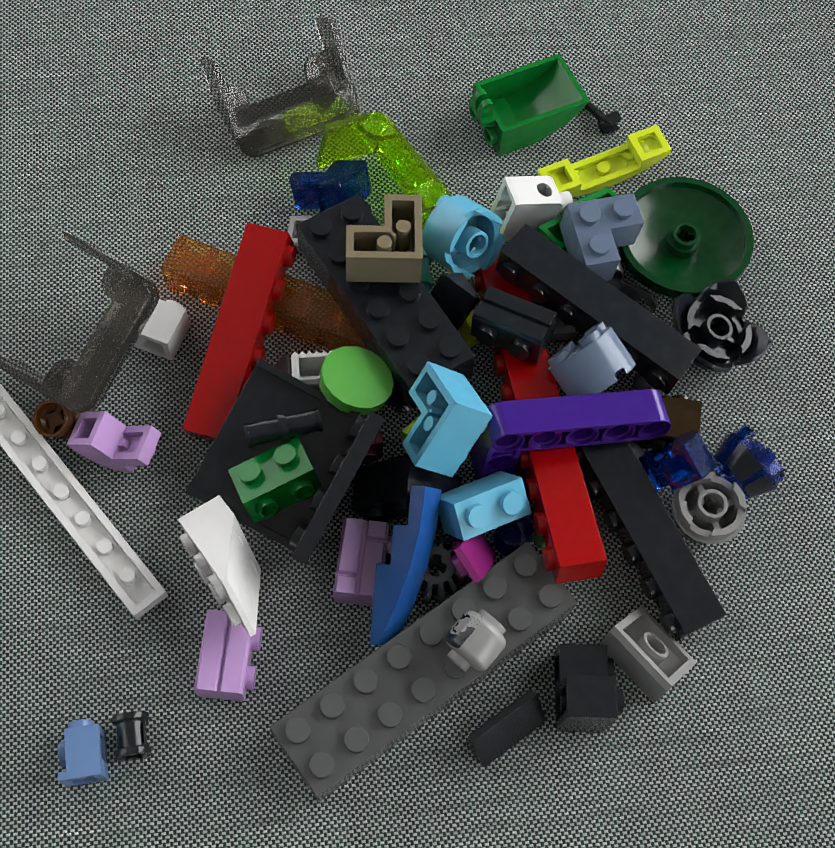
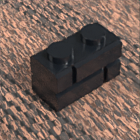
[470,286,558,362]

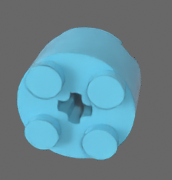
[422,195,504,278]

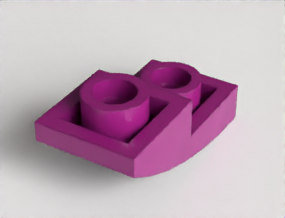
[450,533,496,583]

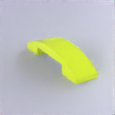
[537,124,672,197]

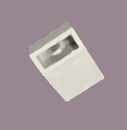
[178,495,261,637]

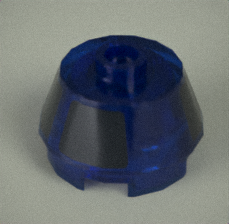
[712,425,786,500]

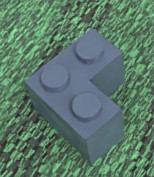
[559,193,644,281]

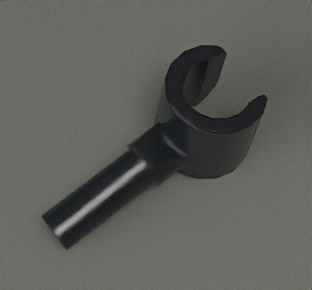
[584,102,621,134]

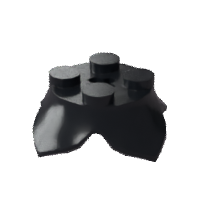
[672,279,773,373]

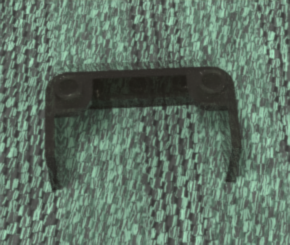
[200,16,360,157]
[0,232,159,413]

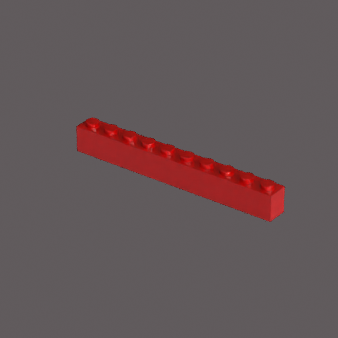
[471,253,607,584]

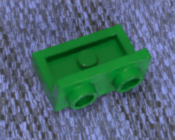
[228,436,323,522]

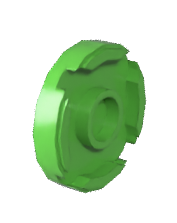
[319,346,394,415]

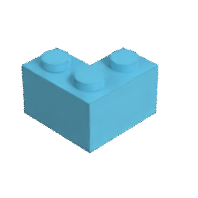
[402,361,493,477]

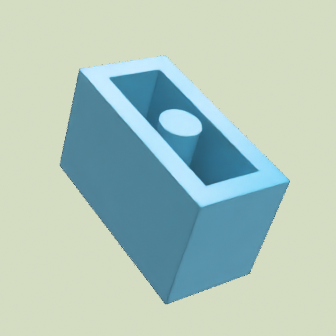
[439,471,531,541]

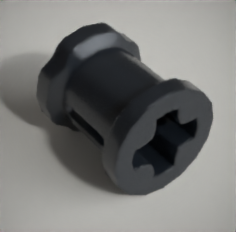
[112,711,152,761]

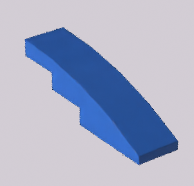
[370,485,442,645]

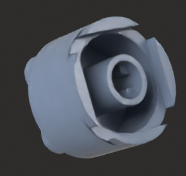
[547,321,636,396]

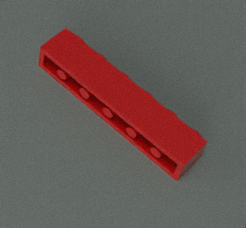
[182,222,297,442]

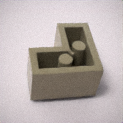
[346,194,423,283]

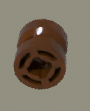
[32,400,82,439]

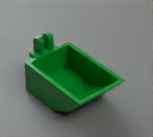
[469,53,590,156]

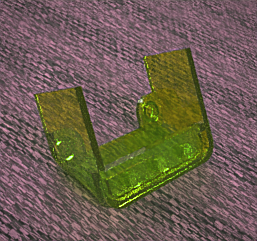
[315,112,452,230]

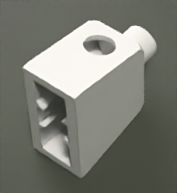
[490,176,573,243]

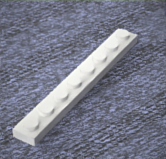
[0,384,168,620]

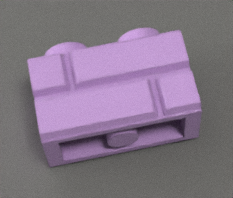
[333,518,392,607]
[194,609,263,702]

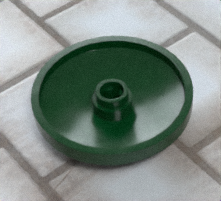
[619,177,754,298]

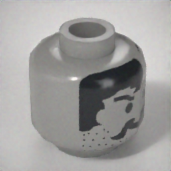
[445,609,506,672]

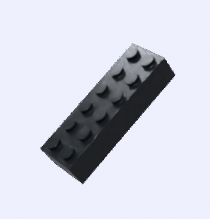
[297,194,475,410]

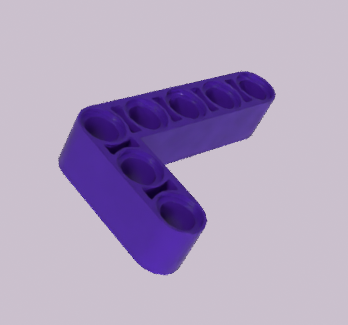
[470,389,672,480]

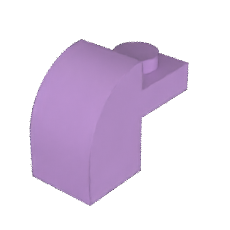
[66,411,161,473]

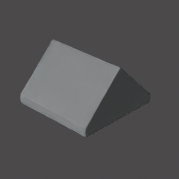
[599,605,697,703]

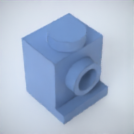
[58,719,109,787]

